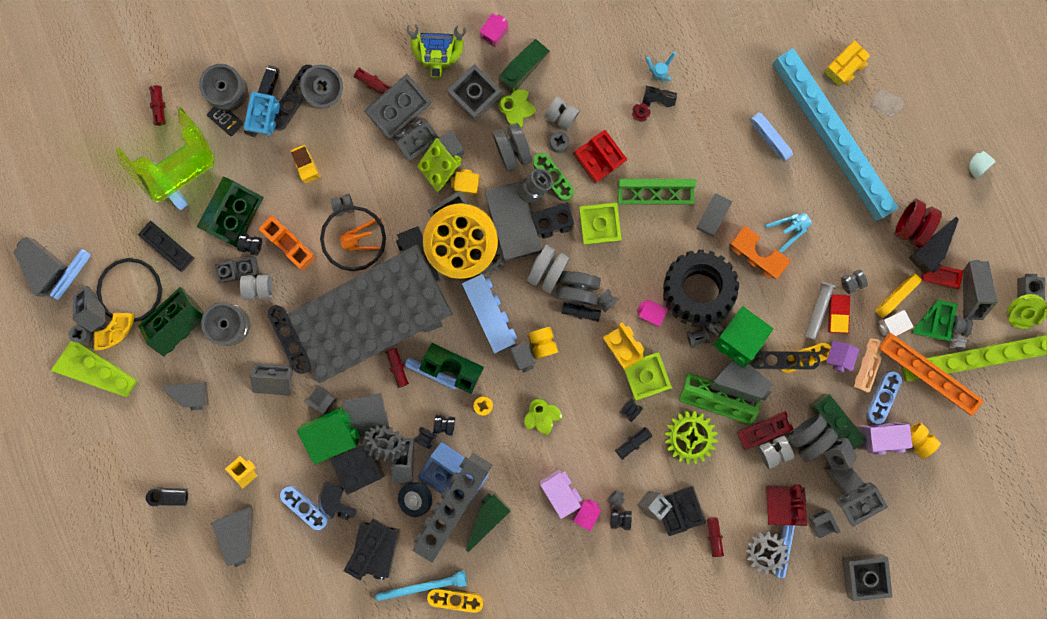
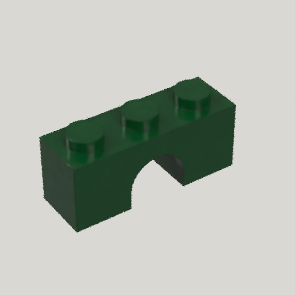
[419,343,484,394]
[809,394,866,450]

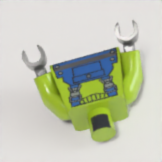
[407,24,467,79]

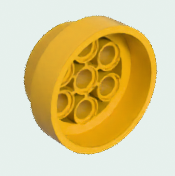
[423,203,498,279]

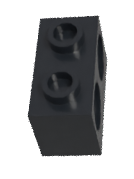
[531,202,575,239]

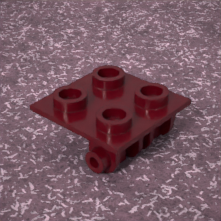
[766,484,807,526]

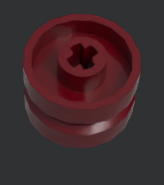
[894,198,942,248]

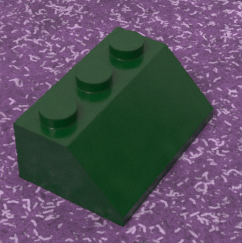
[197,176,264,247]
[138,287,204,357]

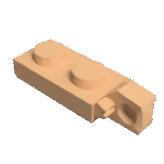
[854,338,882,393]

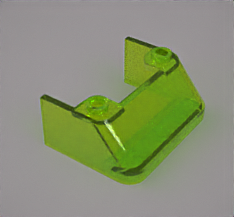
[116,107,215,202]

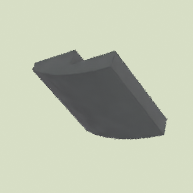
[343,393,390,437]

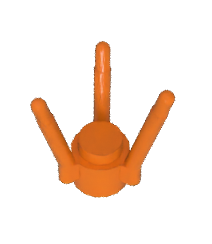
[340,217,382,252]

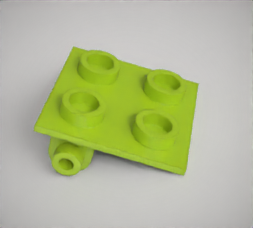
[417,138,462,193]

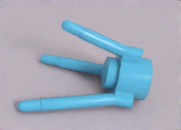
[646,52,676,83]
[765,213,812,253]

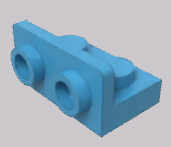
[244,92,280,137]

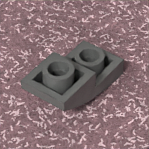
[696,193,732,237]
[215,256,260,283]

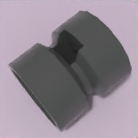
[518,168,553,203]

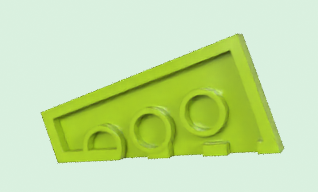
[51,340,138,397]

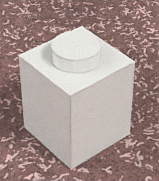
[878,310,913,336]

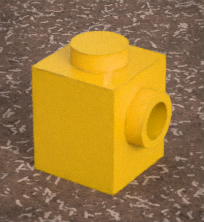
[451,169,480,196]
[225,456,258,489]

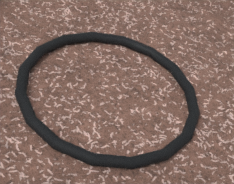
[320,206,386,272]
[96,258,162,322]

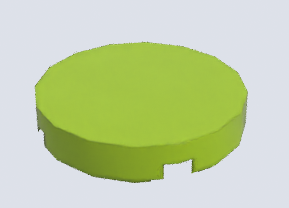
[1006,294,1047,329]

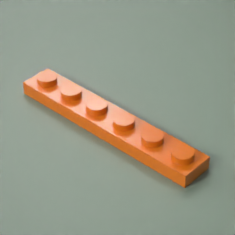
[878,333,984,416]

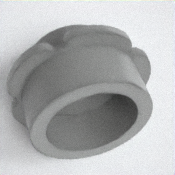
[948,336,968,349]

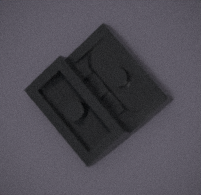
[662,486,707,536]

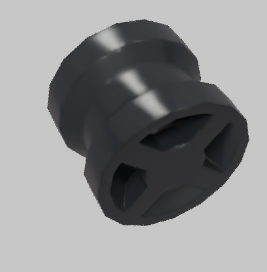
[619,398,643,422]
[413,427,437,449]

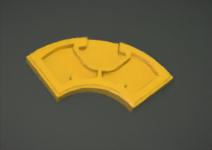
[94,312,135,350]

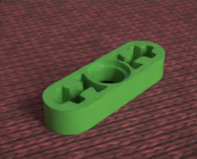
[533,153,574,201]

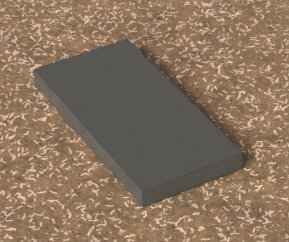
[485,182,542,262]

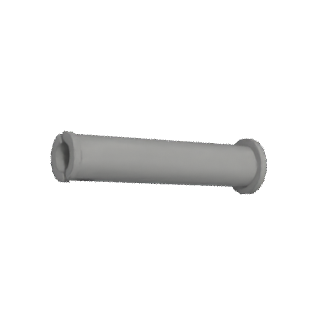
[804,282,836,340]

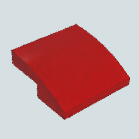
[573,130,628,184]

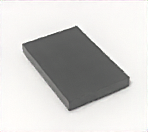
[364,73,432,140]

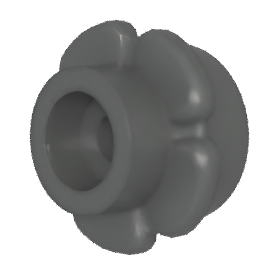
[607,490,625,507]

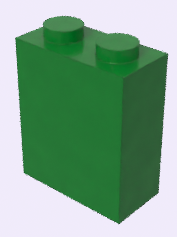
[713,306,774,369]
[297,407,360,465]

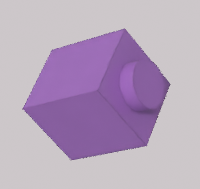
[826,341,860,372]

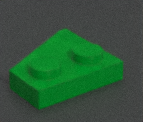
[911,300,958,342]

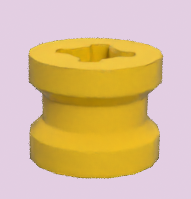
[473,396,493,416]

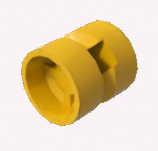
[527,326,558,359]
[910,422,941,459]

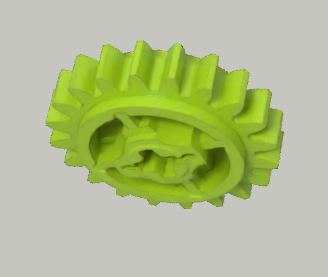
[664,411,718,464]

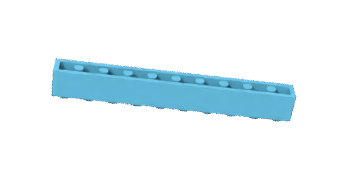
[772,48,899,221]

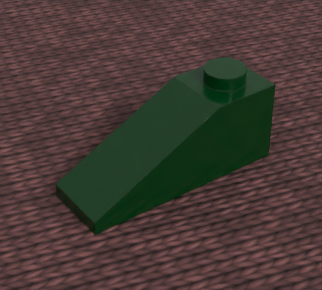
[498,39,550,93]
[466,493,511,552]

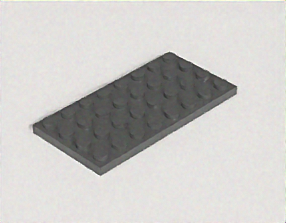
[286,245,453,383]

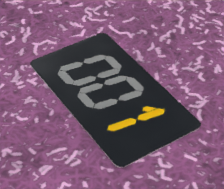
[207,107,243,137]

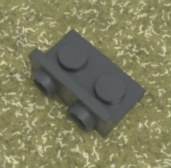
[394,118,439,161]
[836,482,888,527]

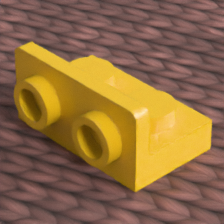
[603,322,644,370]

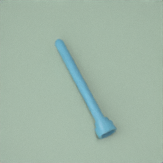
[375,570,467,601]

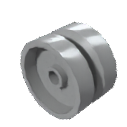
[526,244,570,294]

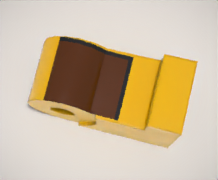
[290,144,321,184]

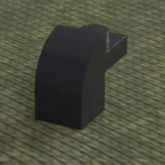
[318,482,357,520]

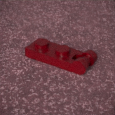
[737,411,794,450]

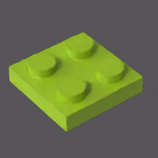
[579,202,622,245]
[624,352,672,401]

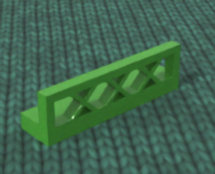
[618,179,696,205]
[679,373,760,425]

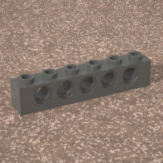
[412,453,493,563]

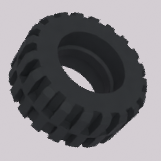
[663,250,739,327]

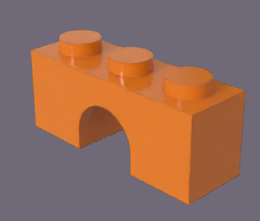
[259,215,317,271]
[729,226,791,279]

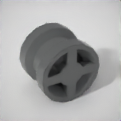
[550,131,569,153]
[597,289,619,312]
[952,315,973,337]

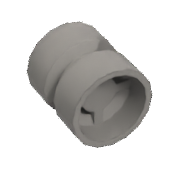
[544,96,580,131]
[240,274,273,300]
[758,436,794,469]

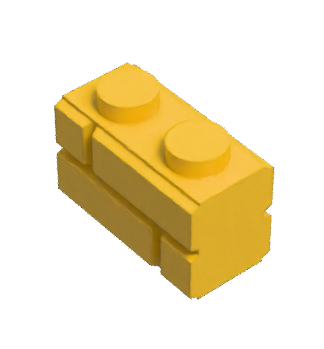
[824,41,870,87]

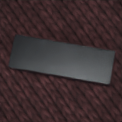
[138,220,195,272]
[343,518,390,580]

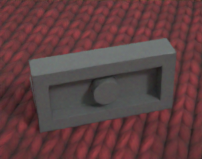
[250,363,293,396]

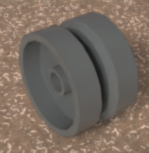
[199,64,248,111]
[298,65,343,109]
[492,123,532,172]
[555,271,601,305]
[201,302,250,346]
[787,414,838,462]

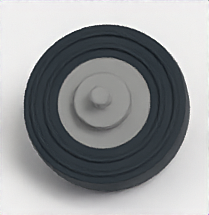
[398,482,433,517]

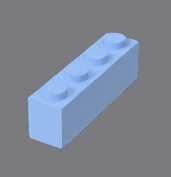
[462,274,517,354]

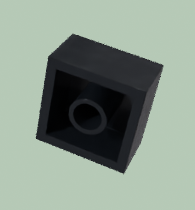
[331,445,385,495]

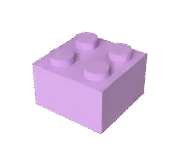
[859,422,912,455]
[540,469,582,519]

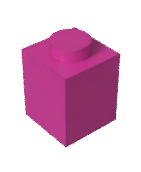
[480,13,508,47]
[636,299,668,327]
[572,499,601,531]

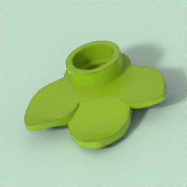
[499,89,536,127]
[524,398,562,435]

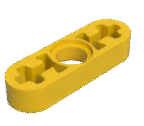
[875,273,922,318]
[780,343,831,373]
[427,588,483,613]

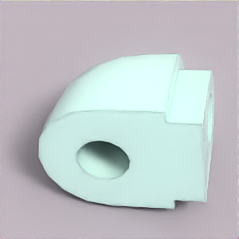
[969,151,996,180]

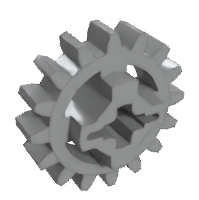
[746,531,789,575]

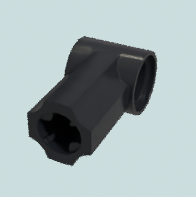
[145,487,188,507]

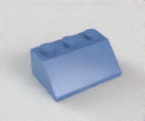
[418,442,489,502]

